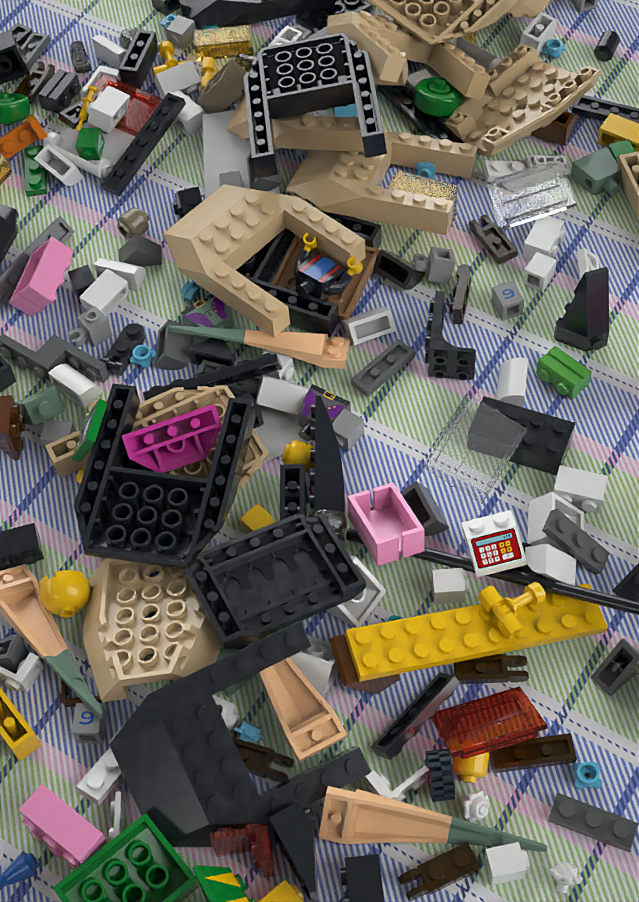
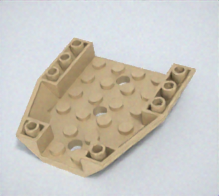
[445,44,602,158]
[82,546,223,702]

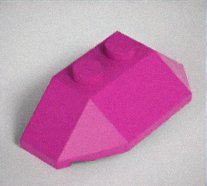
[121,404,222,473]

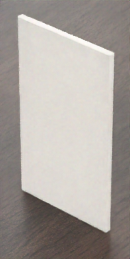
[203,110,280,199]

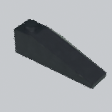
[554,267,609,352]

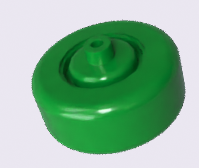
[413,77,463,117]
[0,92,31,126]

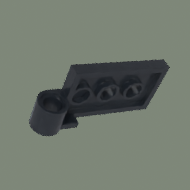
[296,0,371,35]

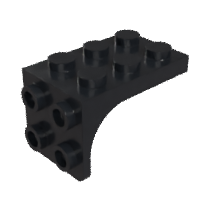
[425,291,476,380]

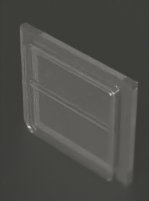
[487,161,577,230]
[422,393,528,504]

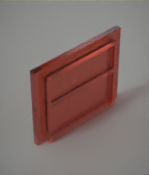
[78,74,163,137]
[430,686,548,759]

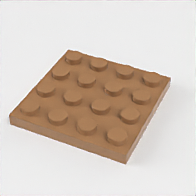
[271,235,380,321]

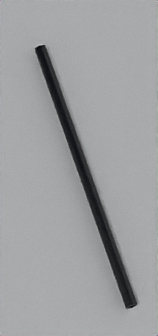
[346,528,639,615]

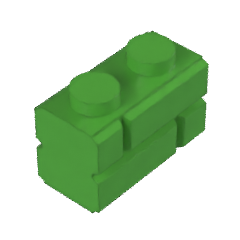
[536,346,592,399]

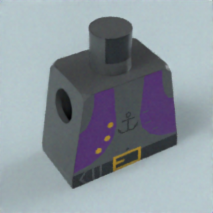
[298,384,351,441]

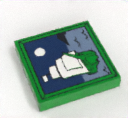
[72,399,107,462]

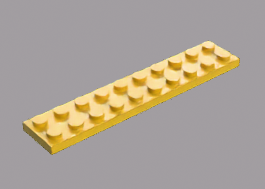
[345,583,608,682]

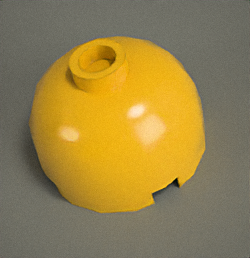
[39,570,91,618]

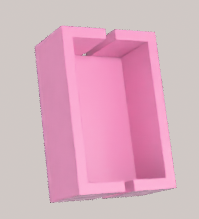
[9,237,74,317]
[348,482,425,566]
[19,784,108,871]

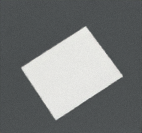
[253,398,312,463]

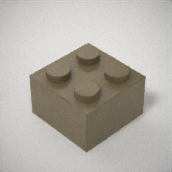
[196,59,247,114]

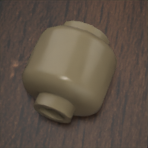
[117,208,149,239]

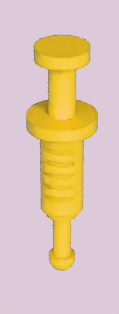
[76,86,98,131]

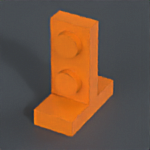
[0,114,48,160]

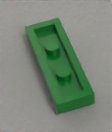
[24,145,47,197]

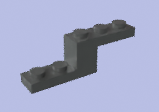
[0,333,109,383]

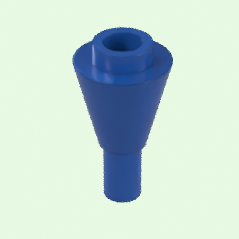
[0,851,39,890]

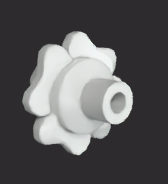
[461,790,489,823]
[548,861,583,893]

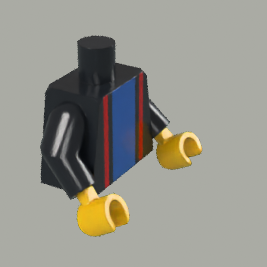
[294,233,363,299]

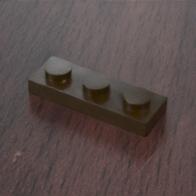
[490,733,577,773]

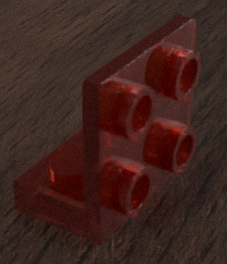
[210,823,275,878]

